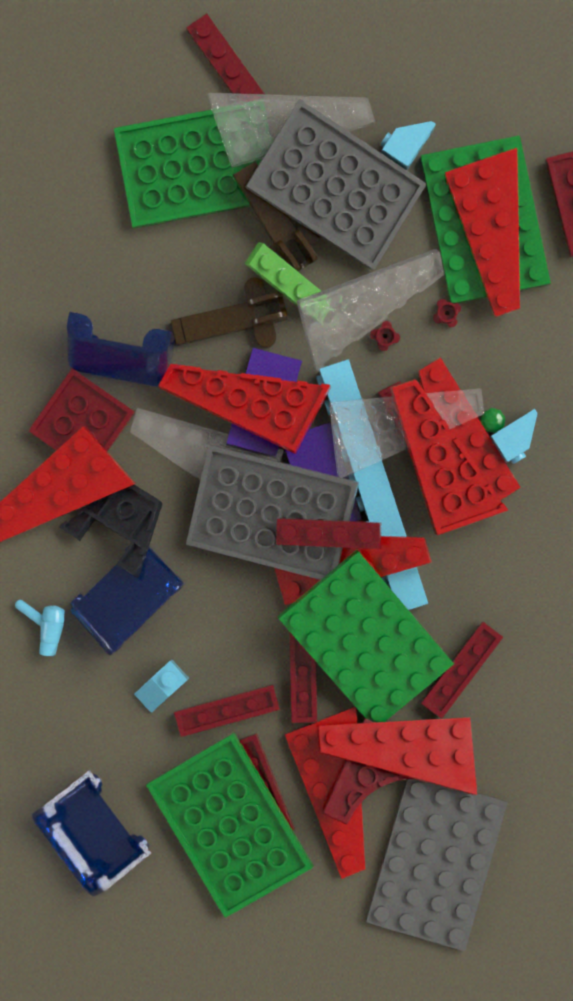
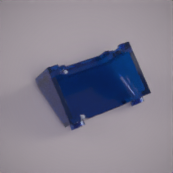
[67,312,175,386]
[70,545,186,656]
[32,770,151,896]

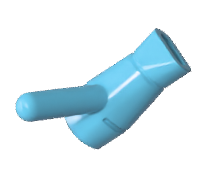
[15,600,65,656]

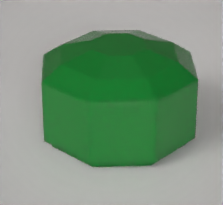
[480,408,506,434]

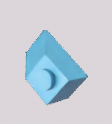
[380,121,436,170]
[490,409,537,464]
[134,660,189,713]

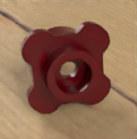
[433,299,461,328]
[370,321,400,351]

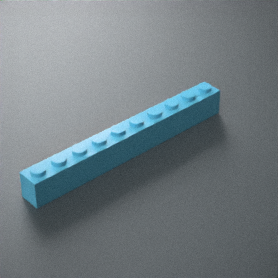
[316,359,428,610]

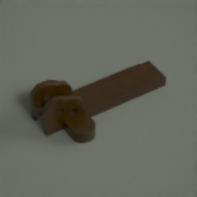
[233,161,321,272]
[171,277,288,348]

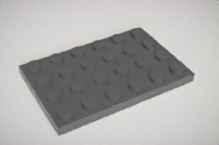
[245,99,426,271]
[186,445,359,580]
[366,779,508,951]

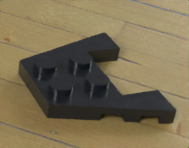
[59,484,163,579]

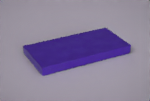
[226,348,302,458]
[285,423,362,521]

